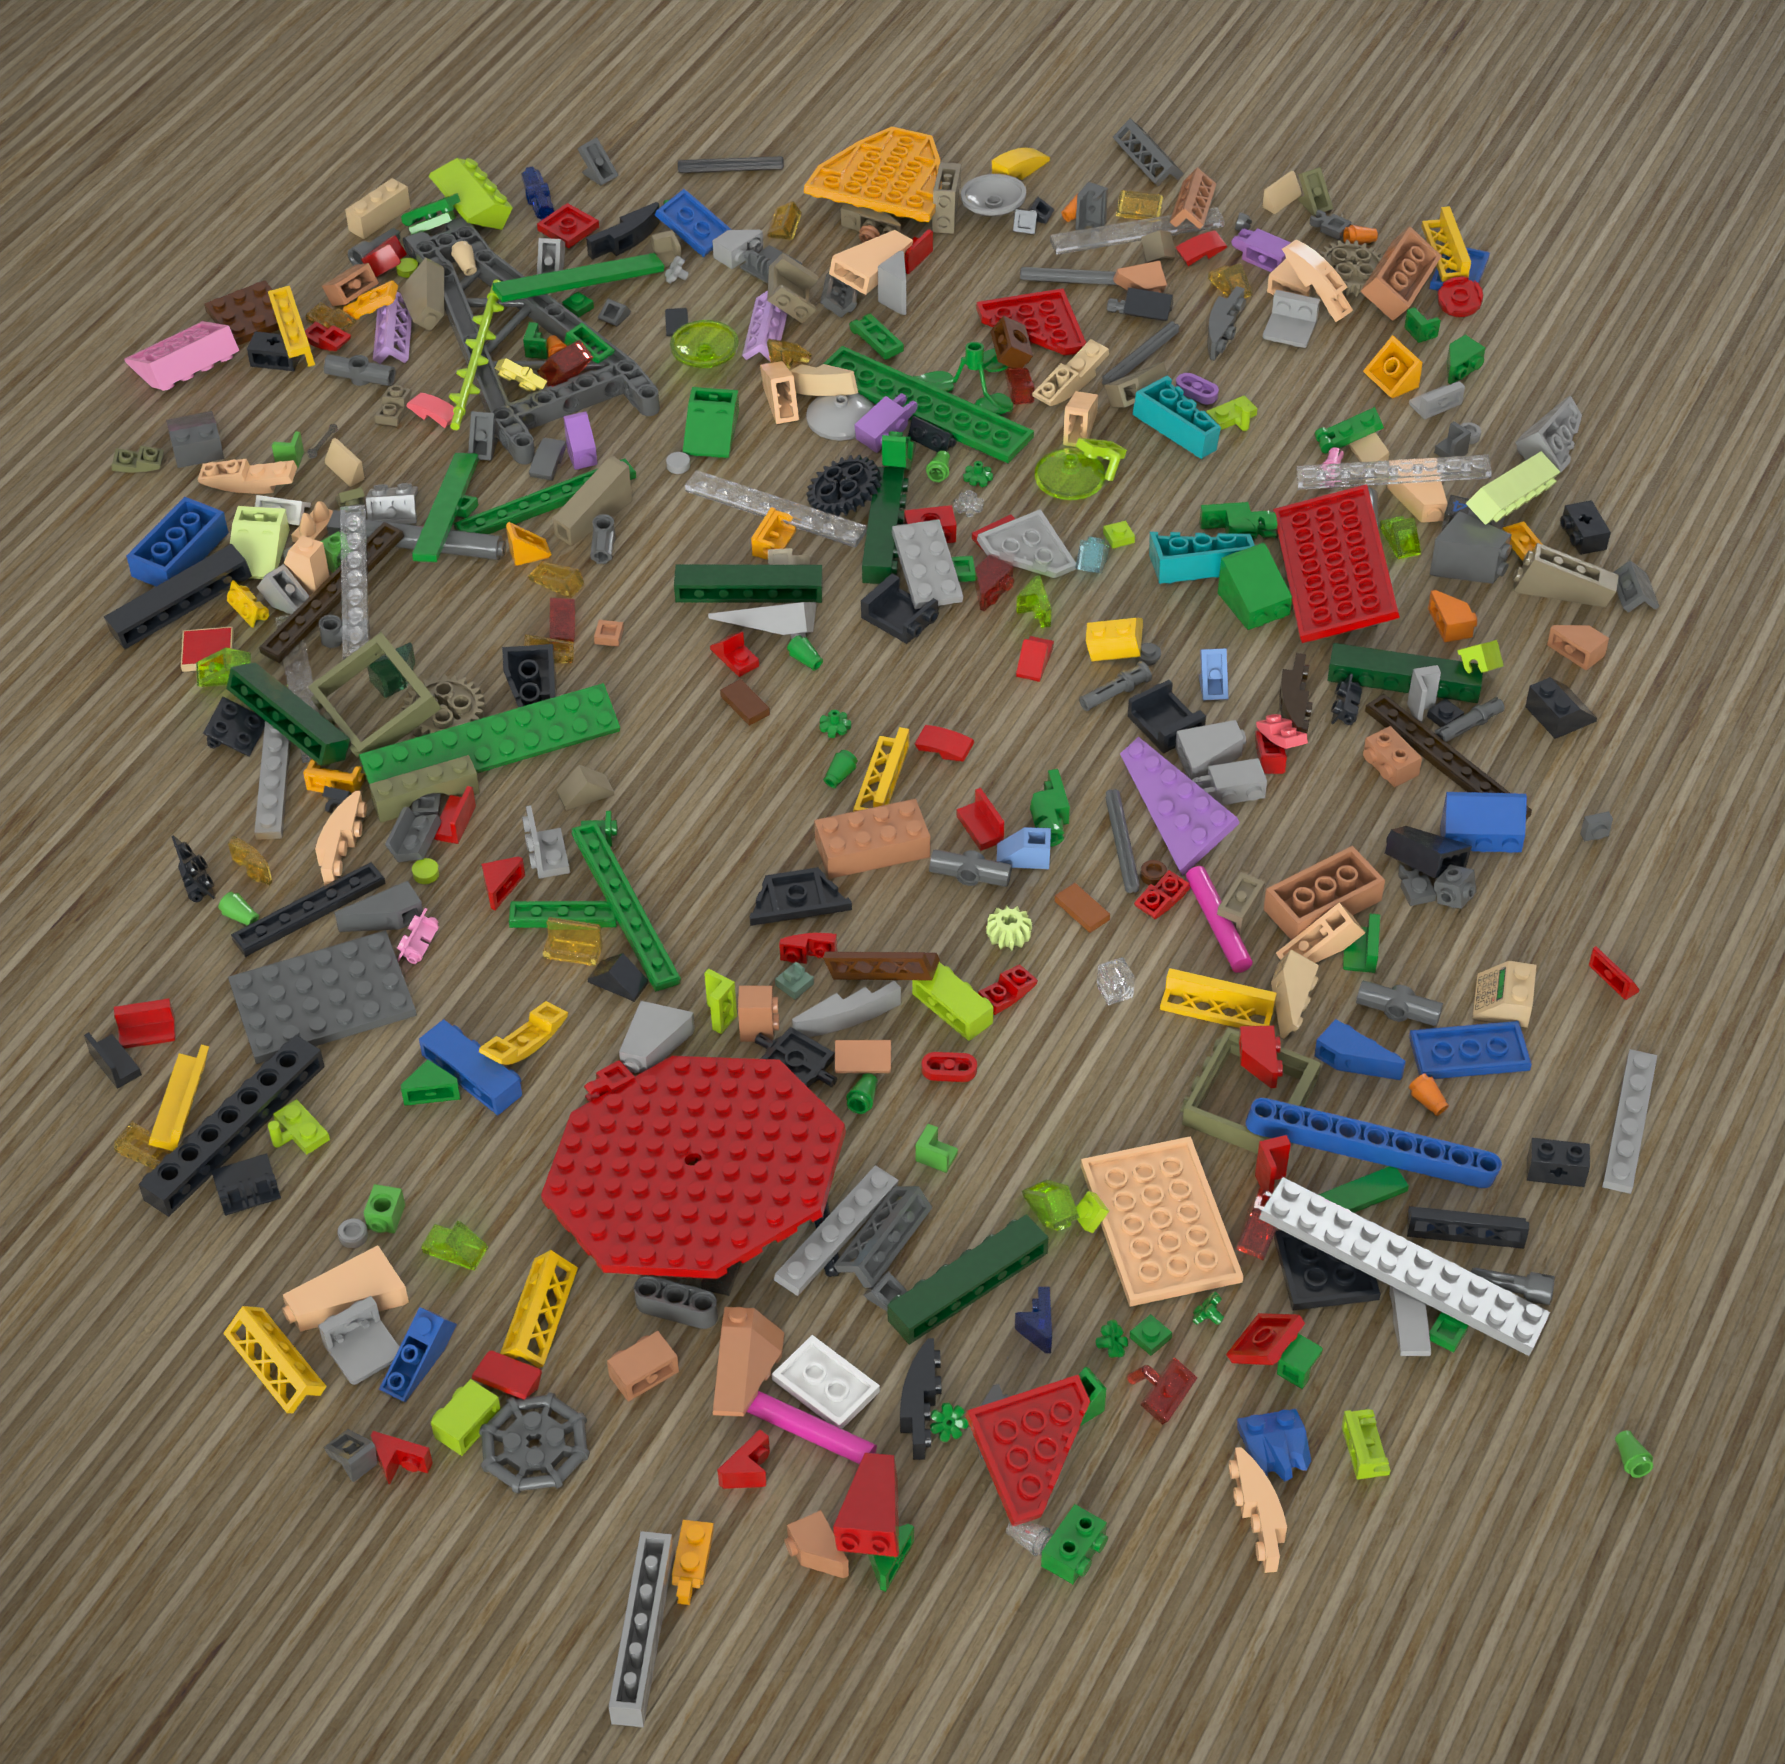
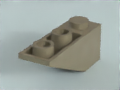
[841,203,901,236]
[1105,361,1168,408]

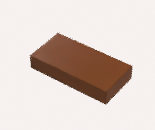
[1055,883,1110,933]

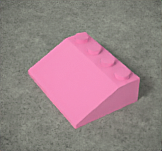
[124,321,239,391]

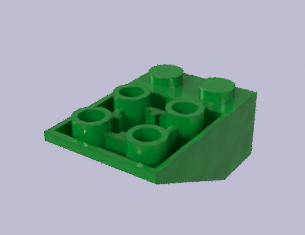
[683,387,739,458]

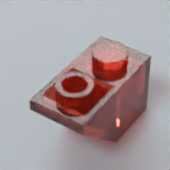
[537,340,594,387]
[975,555,1014,611]
[1236,1188,1277,1260]

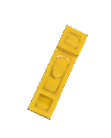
[479,1001,568,1065]

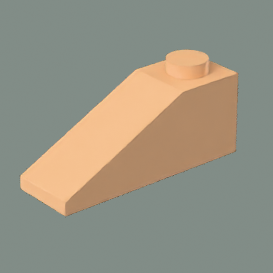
[1276,903,1365,963]

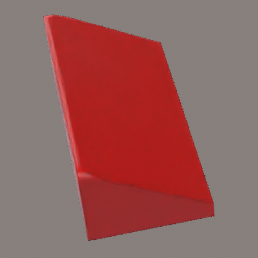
[1589,946,1640,1000]
[471,1350,542,1400]

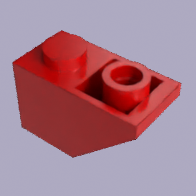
[1239,1025,1283,1088]

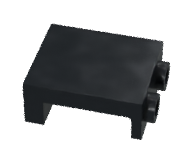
[861,574,939,644]
[1128,680,1206,754]

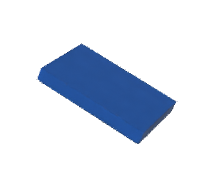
[655,189,732,257]
[1429,247,1490,291]

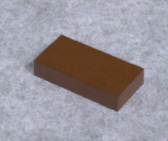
[720,679,770,726]

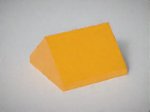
[1363,335,1423,399]

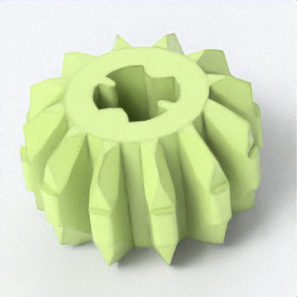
[986,905,1032,951]

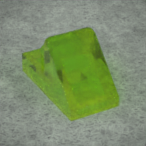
[1379,516,1421,559]
[1016,575,1052,628]
[421,1221,488,1271]

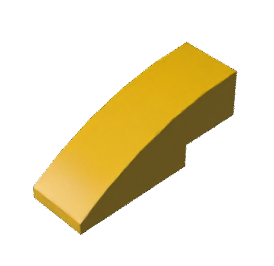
[992,148,1050,180]

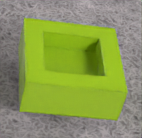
[1103,520,1135,549]
[1072,1191,1109,1233]

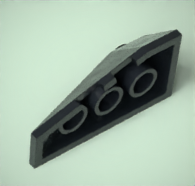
[502,644,557,708]

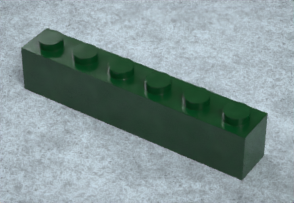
[862,467,909,584]
[674,564,823,603]
[1327,643,1483,703]
[226,662,350,766]
[887,1214,1049,1345]

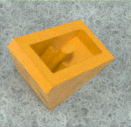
[506,522,552,566]

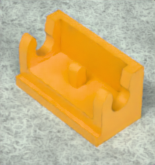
[751,507,796,560]
[303,759,365,793]

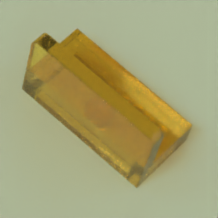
[543,917,603,966]

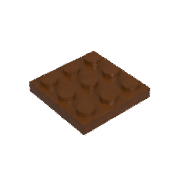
[204,280,280,346]

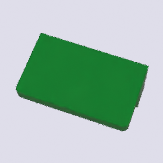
[1343,913,1380,973]

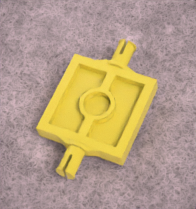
[494,358,547,392]

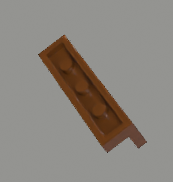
[823,952,940,980]

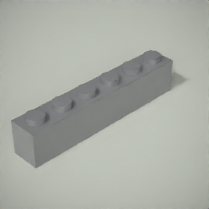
[609,1531,674,1727]

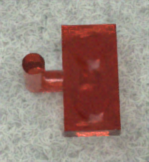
[1127,1358,1198,1425]

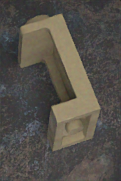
[767,253,818,323]

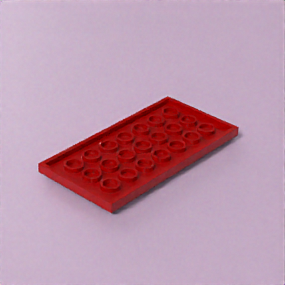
[1273,484,1400,643]

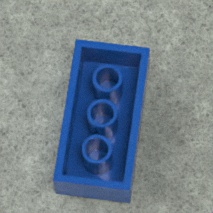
[126,497,229,586]

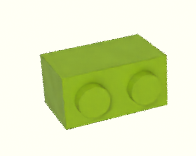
[431,1379,501,1456]

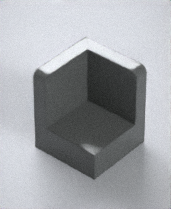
[1434,422,1471,464]

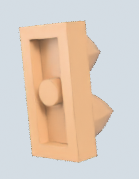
[291,501,333,543]

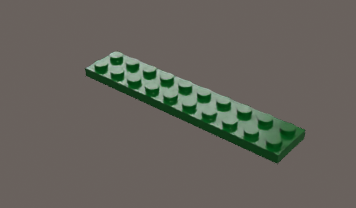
[823,346,1034,464]
[359,683,620,788]

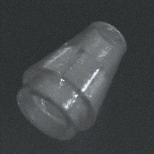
[1006,1522,1053,1556]

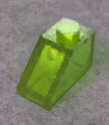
[196,648,251,687]
[1022,1180,1080,1231]

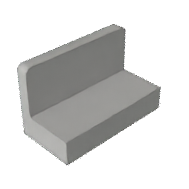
[1409,381,1465,419]
[1407,665,1441,723]

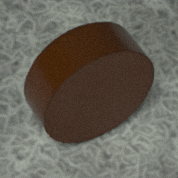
[1140,860,1167,886]

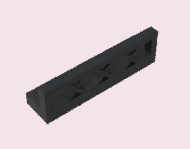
[1407,1206,1529,1249]

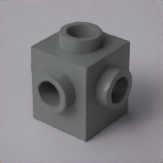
[1434,865,1476,909]

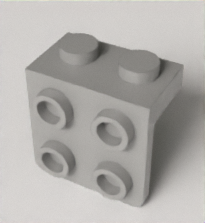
[318,1296,399,1384]

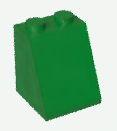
[1218,542,1292,630]

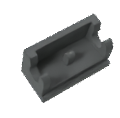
[1076,182,1108,234]

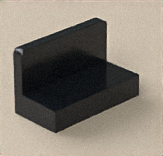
[1123,287,1174,321]
[84,1032,142,1089]

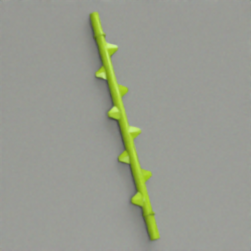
[449,279,504,430]

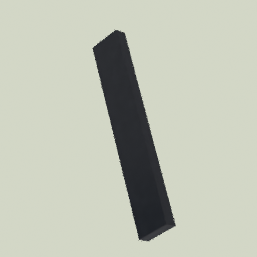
[231,862,386,957]

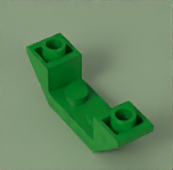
[882,431,916,470]

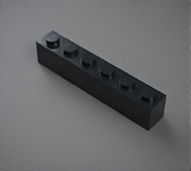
[104,544,252,650]

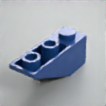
[1314,1019,1406,1080]
[379,1307,457,1402]

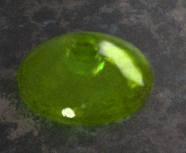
[670,320,739,369]
[1035,448,1105,500]

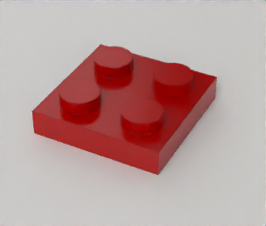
[537,203,599,248]
[1226,1313,1305,1365]

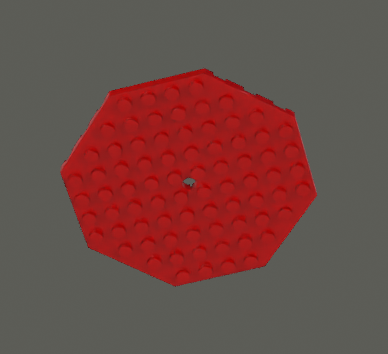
[541,1056,846,1279]

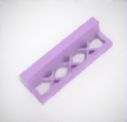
[742,291,787,362]
[373,292,412,364]

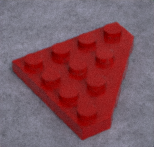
[976,288,1086,355]
[965,1375,1090,1527]

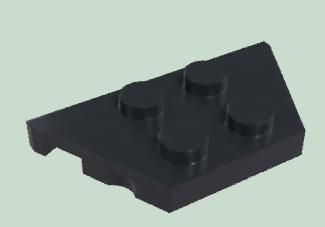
[749,867,852,926]

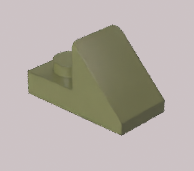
[1298,167,1333,216]
[335,487,367,519]

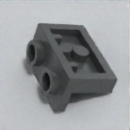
[385,807,442,862]

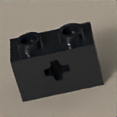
[247,332,301,371]
[1560,500,1611,555]
[1526,1138,1590,1187]

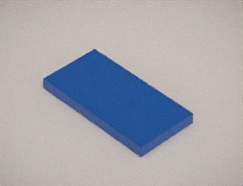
[1409,1021,1532,1079]

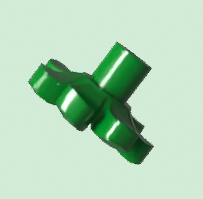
[963,461,993,487]
[819,709,851,738]
[1192,1291,1224,1325]
[1095,1319,1128,1358]
[930,1403,969,1442]

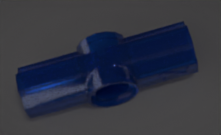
[521,167,555,220]

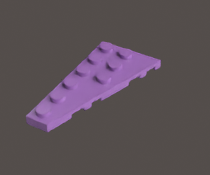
[1120,737,1240,876]

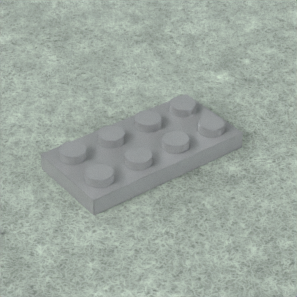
[892,519,963,609]

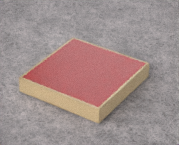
[181,627,234,672]

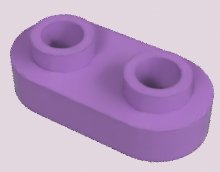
[1176,373,1219,405]

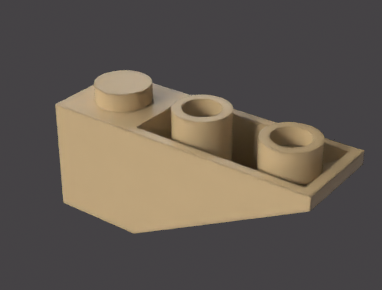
[1271,950,1319,1039]

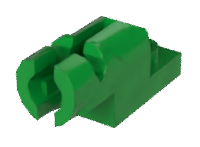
[1199,502,1277,539]
[1030,769,1070,847]

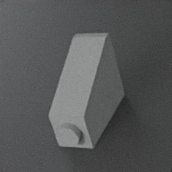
[1175,720,1246,780]
[619,1001,695,1073]

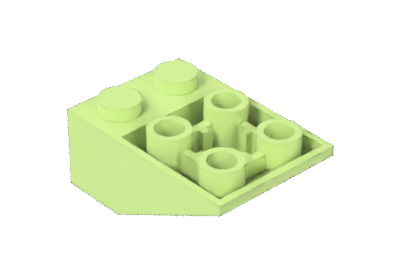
[230,506,290,579]

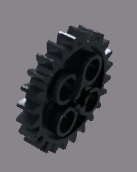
[806,455,882,518]

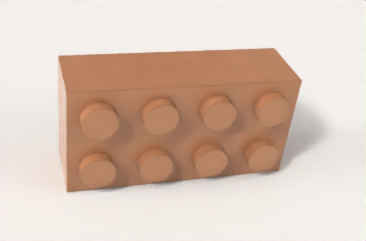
[1361,226,1442,321]
[814,799,930,879]
[1263,846,1385,940]

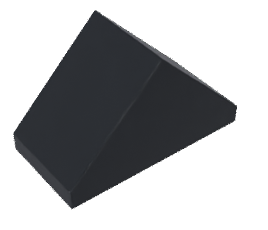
[588,953,649,1002]

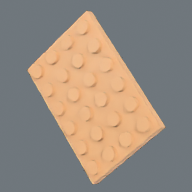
[1080,1136,1243,1307]

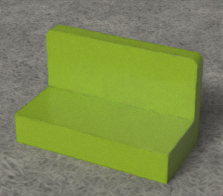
[704,969,737,1034]

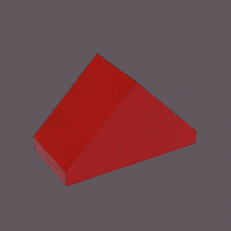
[481,856,525,911]

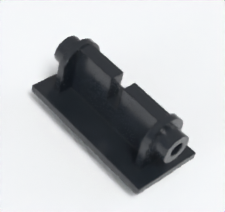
[908,416,957,453]
[1331,674,1362,725]

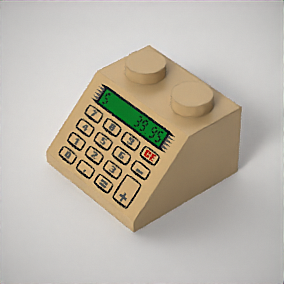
[1472,961,1537,1028]

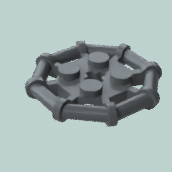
[479,1392,590,1494]

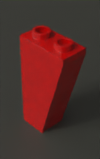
[833,1453,899,1557]

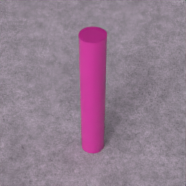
[1186,866,1253,973]
[747,1391,877,1465]

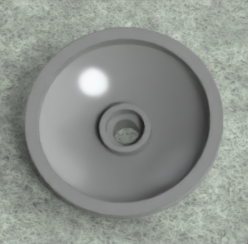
[961,174,1026,216]
[806,393,874,441]

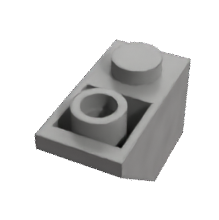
[713,229,763,269]

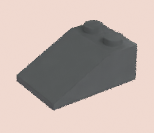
[166,411,224,468]

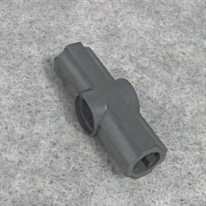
[324,354,396,386]
[929,849,1012,887]
[1356,980,1443,1026]

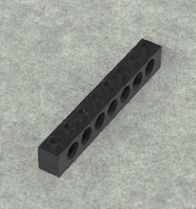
[139,1035,325,1217]

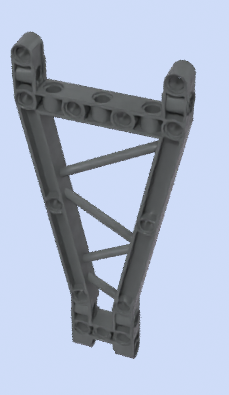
[403,217,660,465]

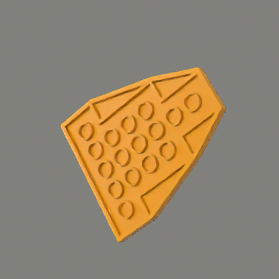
[804,127,942,222]

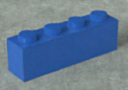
[419,1019,522,1115]

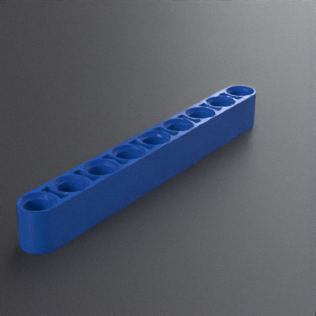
[1245,1098,1502,1188]

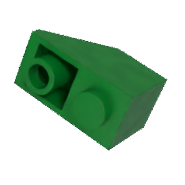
[1447,334,1485,385]

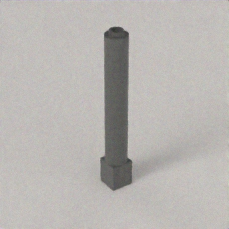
[327,510,506,560]

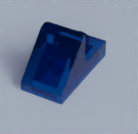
[1015,1287,1052,1353]

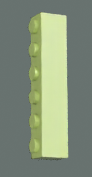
[1466,451,1560,525]

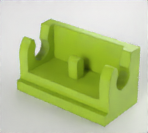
[1457,640,1504,673]
[1342,1409,1391,1480]

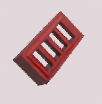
[1255,730,1287,774]

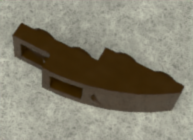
[1279,653,1313,733]

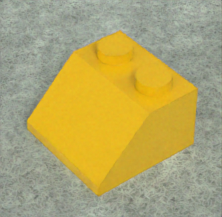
[1086,618,1143,661]

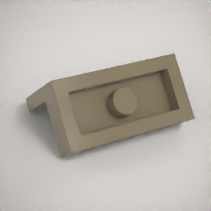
[1217,872,1265,937]

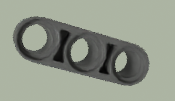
[634,1276,718,1329]

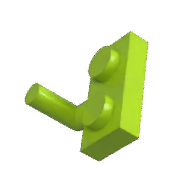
[1206,395,1258,431]
[1076,438,1127,481]
[268,1099,330,1155]

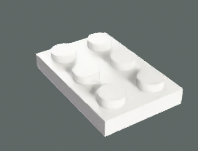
[772,1335,880,1429]

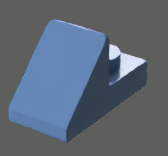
[1199,648,1228,700]

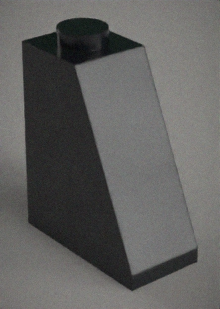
[1384,826,1472,878]

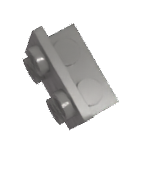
[1262,290,1320,348]
[366,483,418,524]
[522,805,570,879]

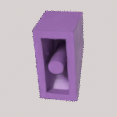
[563,411,598,470]

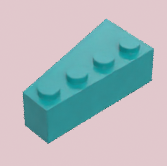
[1133,375,1221,459]
[1149,532,1255,584]

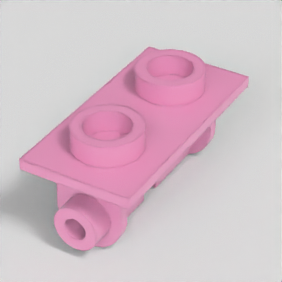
[397,908,439,964]

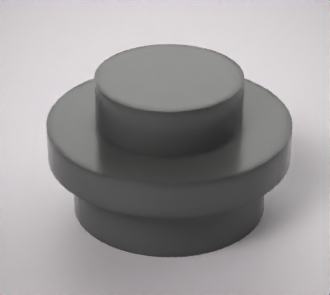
[1137,643,1161,666]

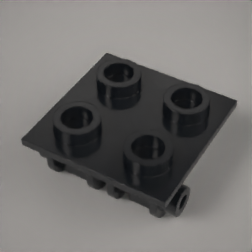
[203,697,265,757]
[171,835,216,903]
[211,1153,281,1216]

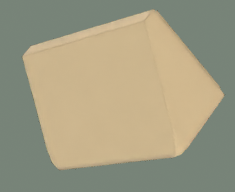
[1263,171,1301,214]
[1348,432,1389,471]
[325,438,365,486]

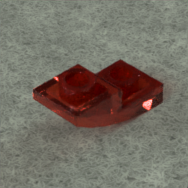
[549,598,575,642]

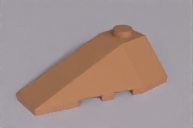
[713,1307,785,1417]

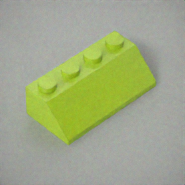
[429,158,513,230]

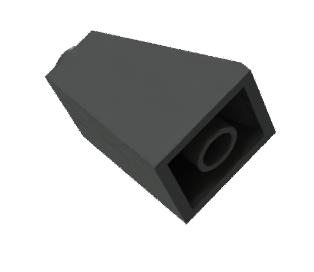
[1430,511,1512,584]

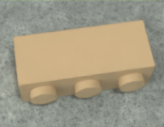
[345,178,411,239]

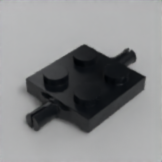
[755,1027,837,1088]

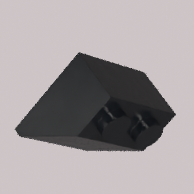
[1525,677,1597,739]

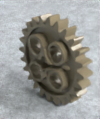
[1319,240,1382,297]
[402,674,486,737]

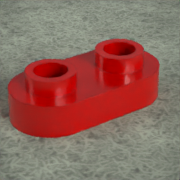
[921,1052,977,1082]

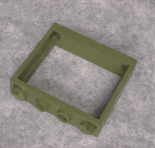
[308,632,442,758]
[1180,1027,1321,1154]

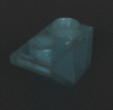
[1075,536,1110,574]

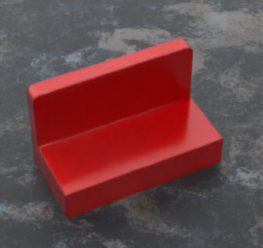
[904,229,933,274]
[434,786,476,844]
[956,788,1004,851]
[114,998,176,1049]
[1255,1135,1291,1201]

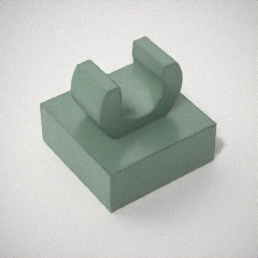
[775,962,814,1000]

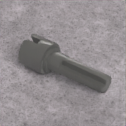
[348,228,401,266]
[1471,1267,1555,1305]

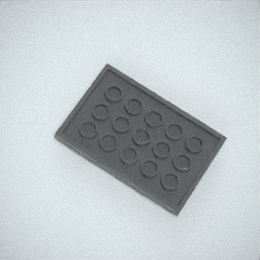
[228,930,417,1064]

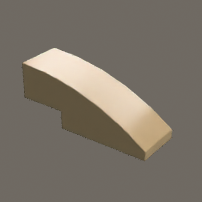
[790,364,858,396]

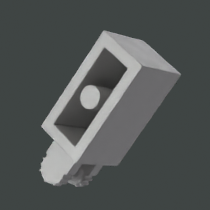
[1192,758,1267,805]

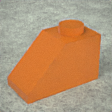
[1428,590,1477,642]

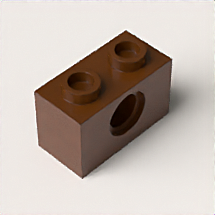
[990,316,1033,371]

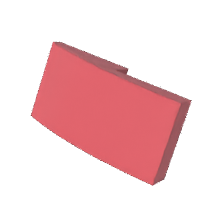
[406,393,454,428]
[1256,714,1308,749]

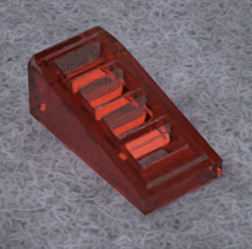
[1005,368,1035,404]

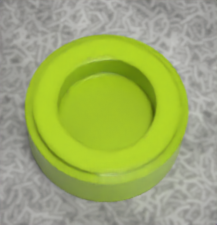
[396,258,418,278]
[412,858,439,884]

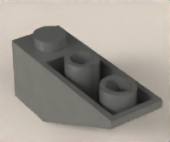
[334,881,423,932]

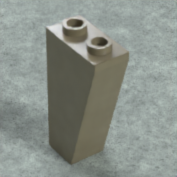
[932,163,961,234]
[553,456,632,546]
[1513,543,1619,607]

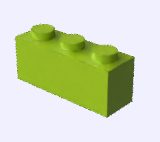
[912,962,993,1041]

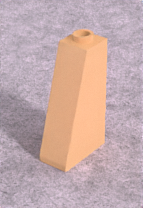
[829,230,913,295]
[282,1245,409,1332]

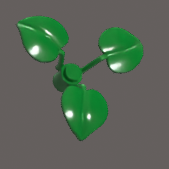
[913,342,1013,415]

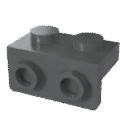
[820,272,859,318]

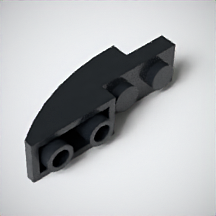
[586,202,661,260]
[900,1338,942,1460]

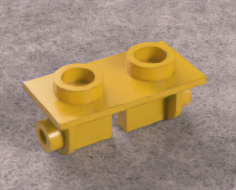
[227,580,269,628]

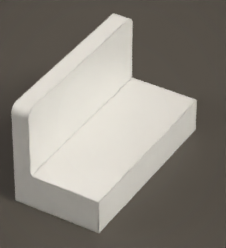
[255,495,311,525]

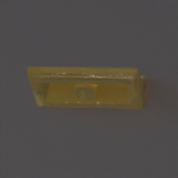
[1116,190,1163,221]
[767,201,802,240]

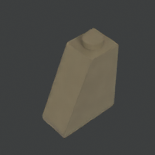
[399,258,444,331]

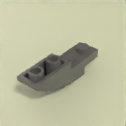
[1207,286,1246,361]

